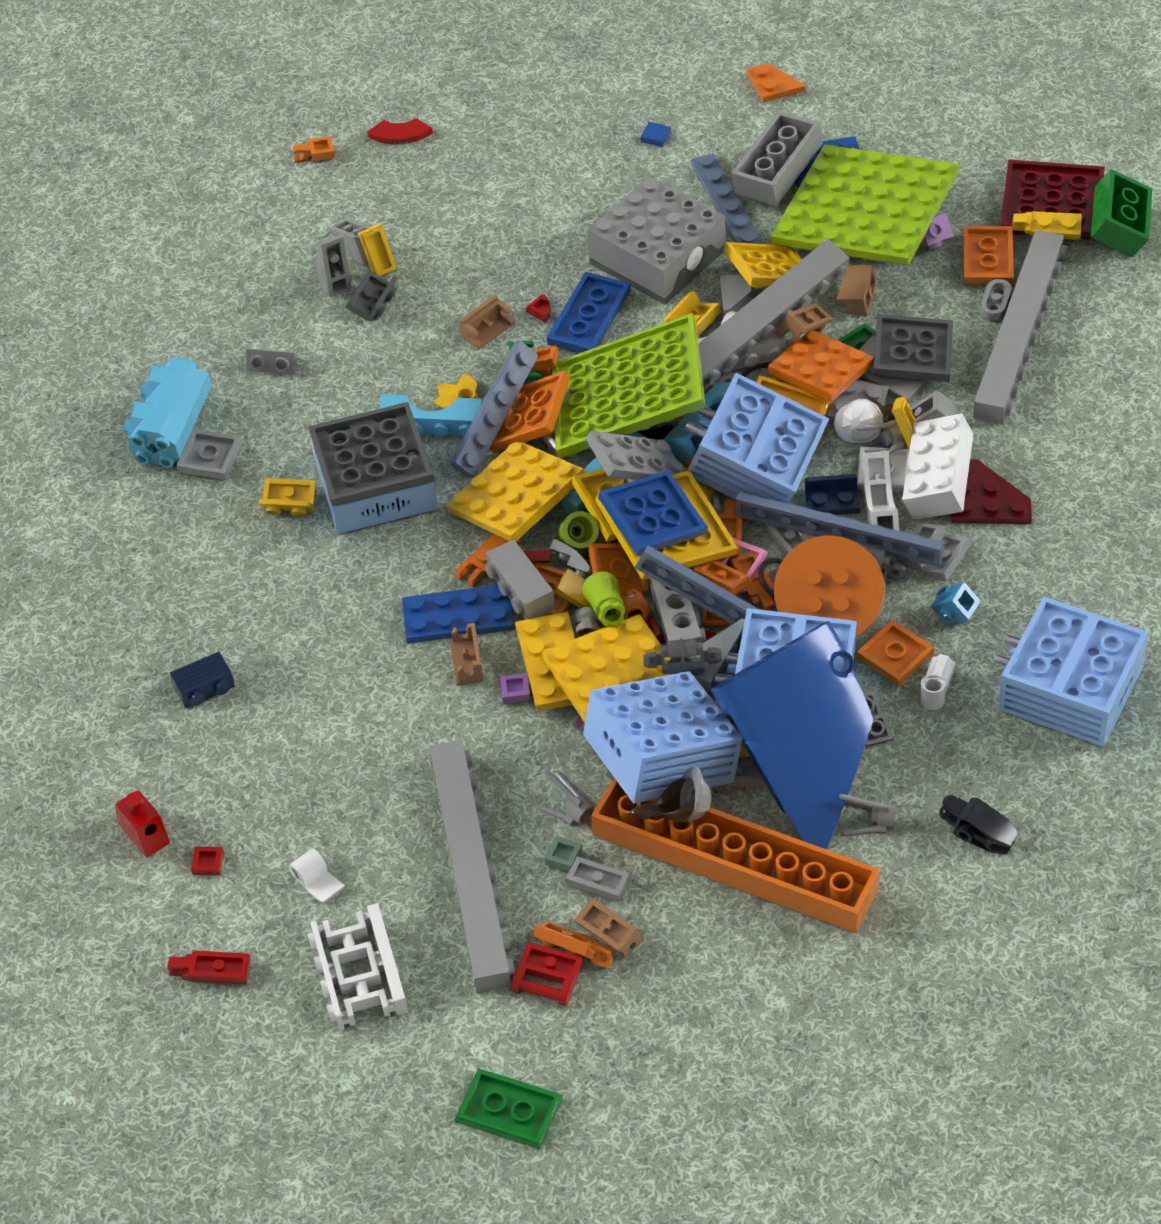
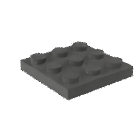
[873,314,953,382]

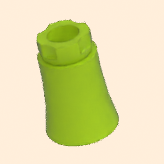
[556,511,599,548]
[582,572,625,626]

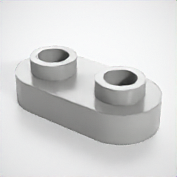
[980,279,1012,321]

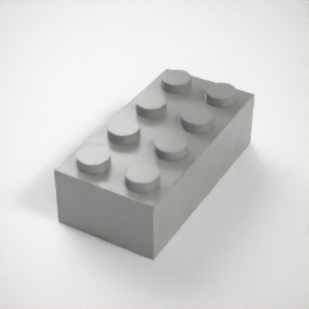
[732,111,823,206]

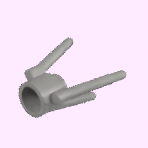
[842,420,905,456]
[536,769,594,826]
[839,794,896,836]

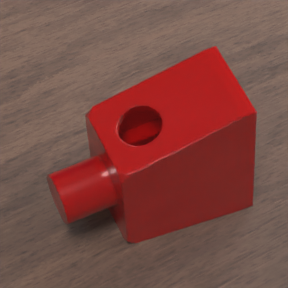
[115,790,170,858]

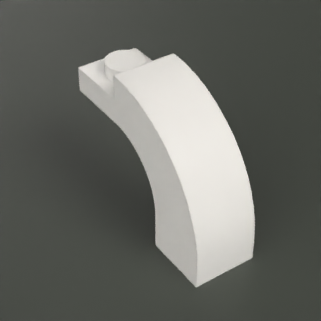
[861,451,899,531]

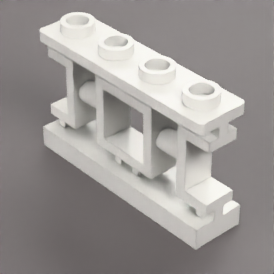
[307,903,408,1031]

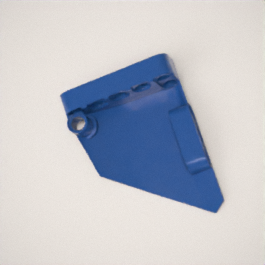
[711,621,873,850]

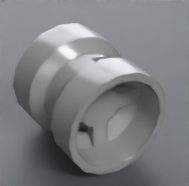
[574,607,601,639]

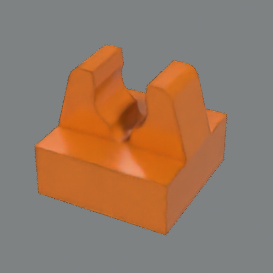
[531,346,559,378]

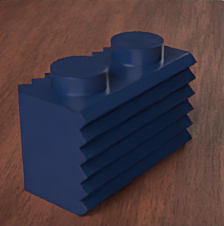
[169,651,235,708]

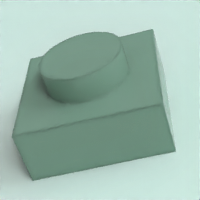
[545,836,583,872]

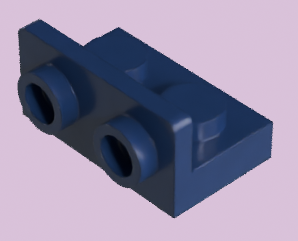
[805,474,860,515]

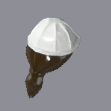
[834,399,896,443]

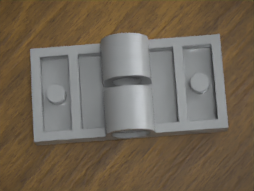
[585,431,684,482]

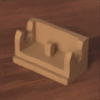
[837,265,877,316]
[459,295,515,349]
[775,303,833,344]
[450,623,483,685]
[574,898,643,957]

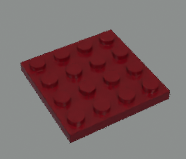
[1000,159,1105,239]

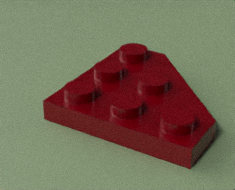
[951,459,1032,524]

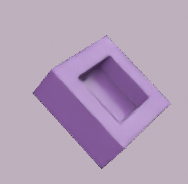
[500,673,531,704]

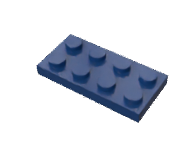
[547,272,631,353]
[402,585,514,644]

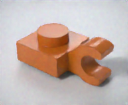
[293,136,335,163]

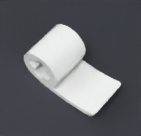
[289,848,345,903]

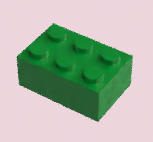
[1091,169,1152,257]

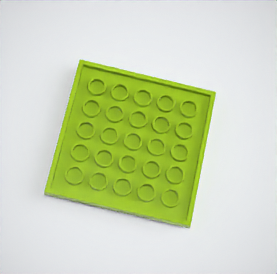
[770,145,960,265]
[552,313,706,458]

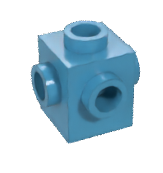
[931,582,981,625]

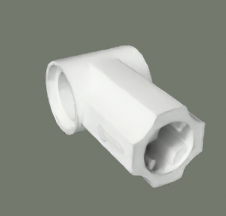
[920,654,956,710]

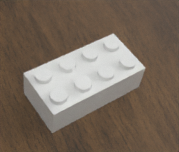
[902,413,973,519]

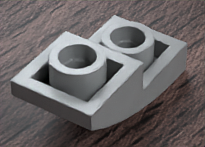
[549,539,593,579]
[863,690,893,747]

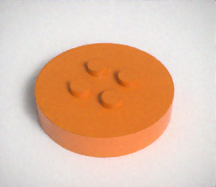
[774,535,885,638]

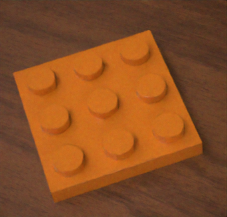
[768,330,874,402]
[489,371,570,452]

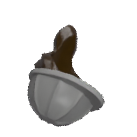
[630,767,712,822]

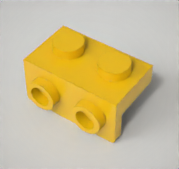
[664,291,722,338]
[259,478,318,516]

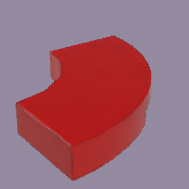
[367,118,433,144]

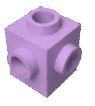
[919,213,954,250]

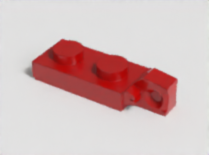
[167,950,251,985]

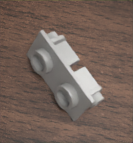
[246,348,299,375]

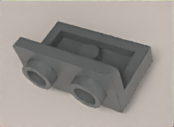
[345,270,398,321]

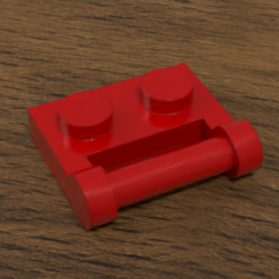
[510,942,584,1006]

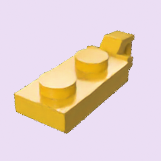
[1013,211,1082,240]

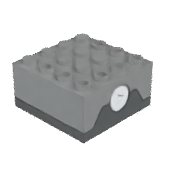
[587,176,726,305]

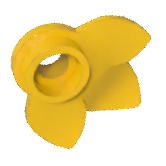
[434,373,479,409]

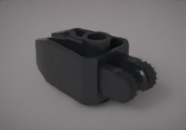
[939,794,1018,854]

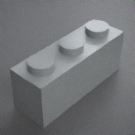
[485,539,555,620]

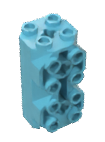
[124,357,212,468]

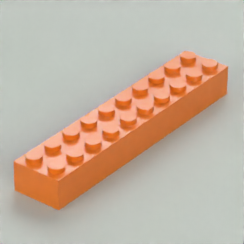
[591,777,880,933]

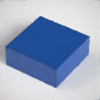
[640,122,671,147]

